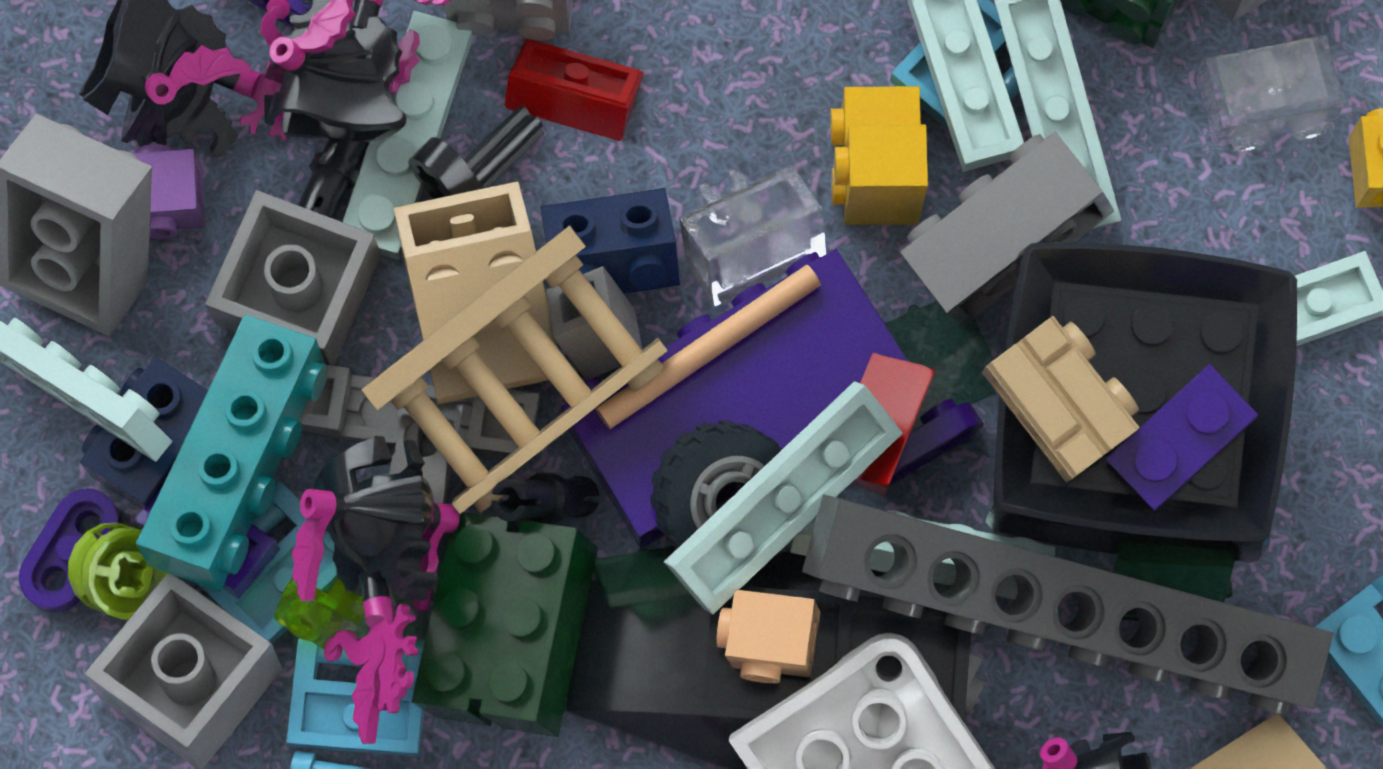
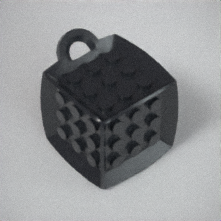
[985,242,1298,563]

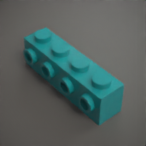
[136,314,328,592]

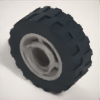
[650,420,782,552]

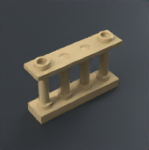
[361,225,668,514]

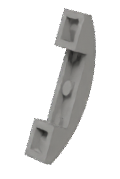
[299,365,540,458]

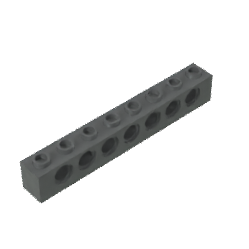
[802,494,1334,715]

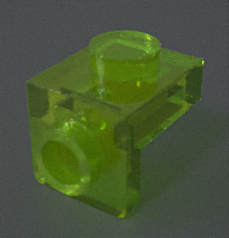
[273,578,365,649]

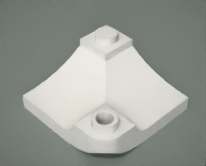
[729,633,995,769]

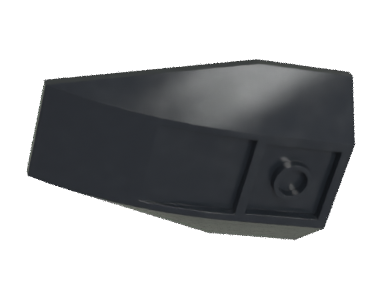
[566,551,971,769]

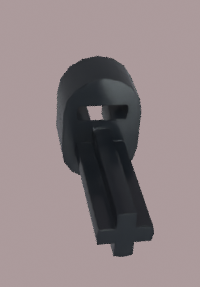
[408,106,544,199]

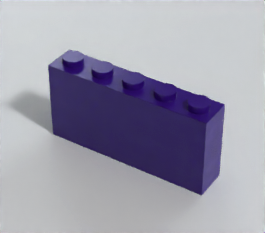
[561,248,908,550]

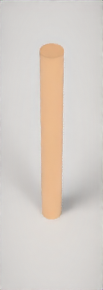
[595,265,821,430]

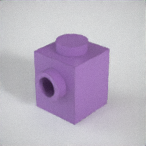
[132,144,205,240]

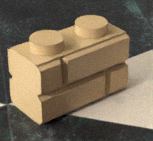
[982,316,1140,483]

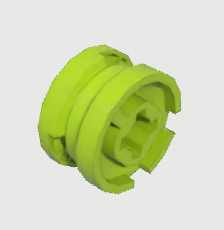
[68,522,167,620]

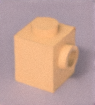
[717,590,820,683]

